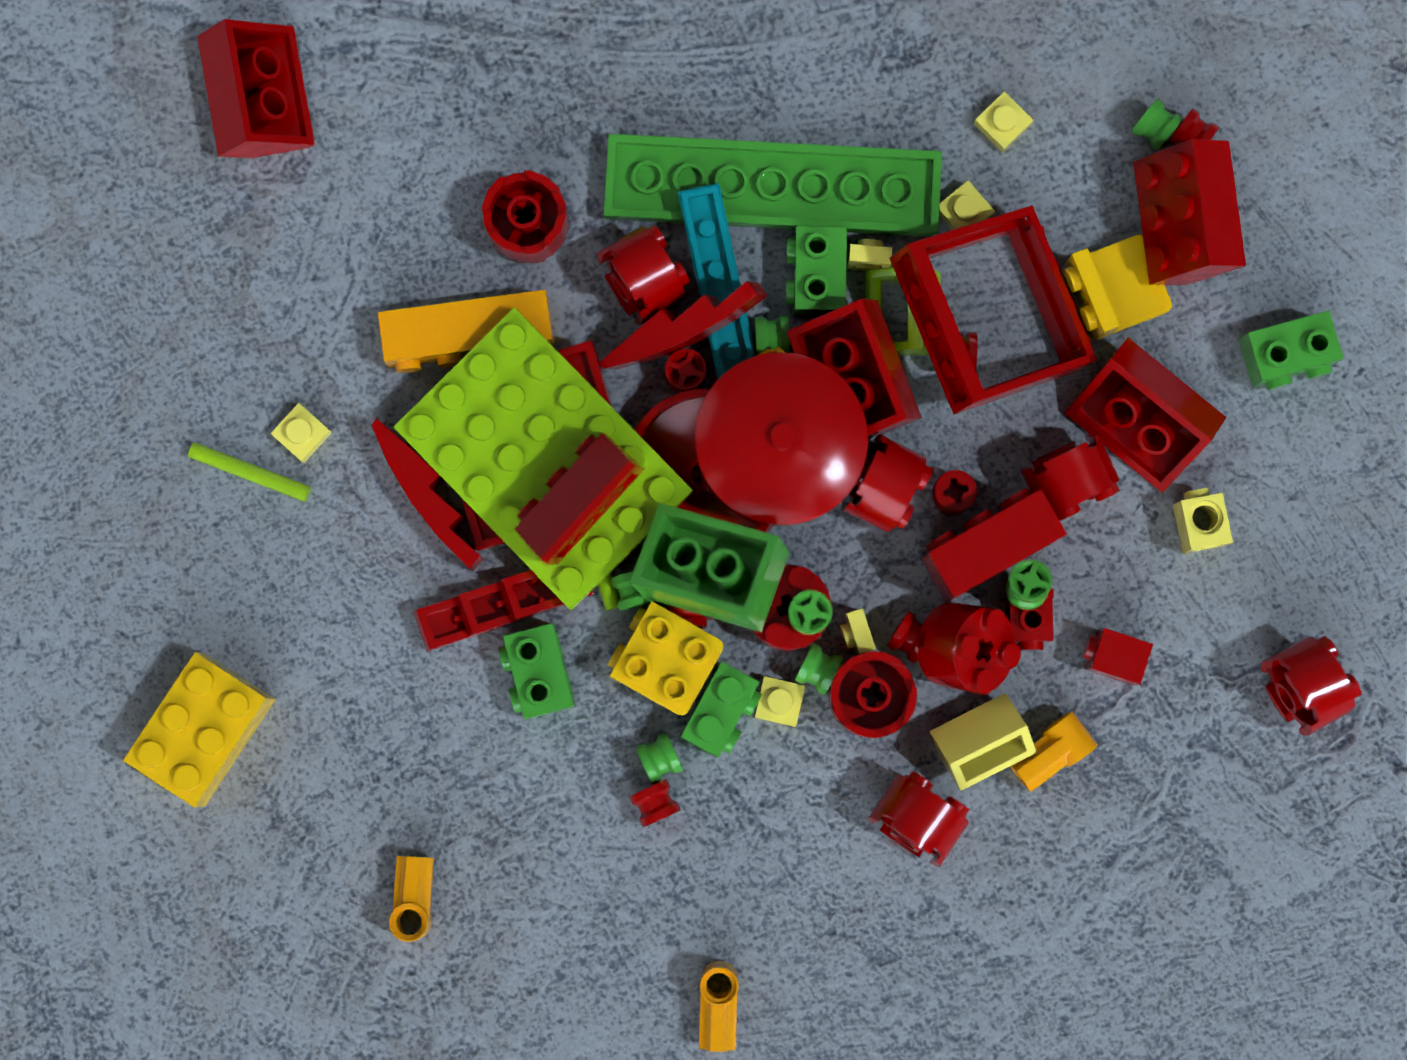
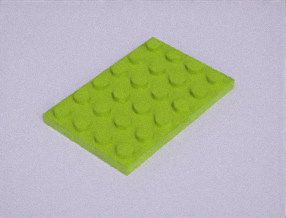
[394,307,694,610]

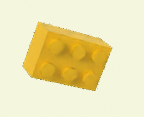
[123,652,276,808]

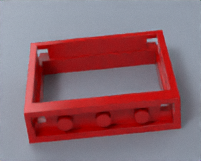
[889,205,1097,415]

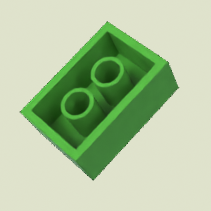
[629,503,790,632]

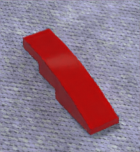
[599,281,768,369]
[371,419,484,572]
[413,570,594,652]

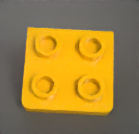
[1064,235,1172,341]
[608,601,723,715]

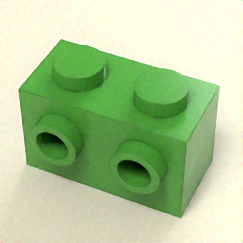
[786,226,847,317]
[1239,310,1344,391]
[498,623,576,719]
[681,662,762,758]

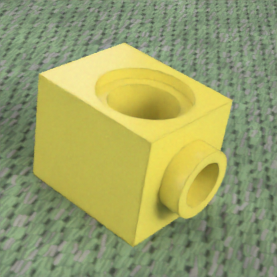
[1173,488,1233,554]

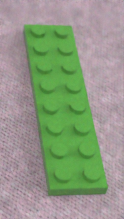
[604,134,942,237]

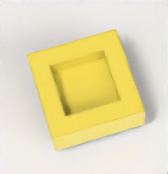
[973,91,1034,153]
[939,180,995,230]
[847,239,892,271]
[270,403,332,463]
[840,608,876,655]
[754,676,805,727]

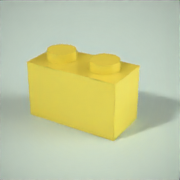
[929,693,1037,791]

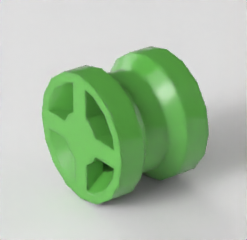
[1131,98,1184,151]
[754,315,790,356]
[1005,559,1052,610]
[611,571,656,611]
[788,590,832,635]
[794,643,843,696]
[635,732,684,785]

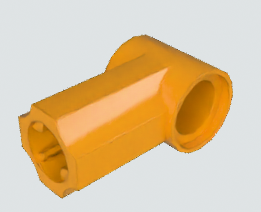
[1010,711,1098,792]
[389,856,434,942]
[698,960,739,1052]

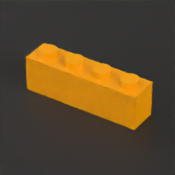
[378,289,555,373]

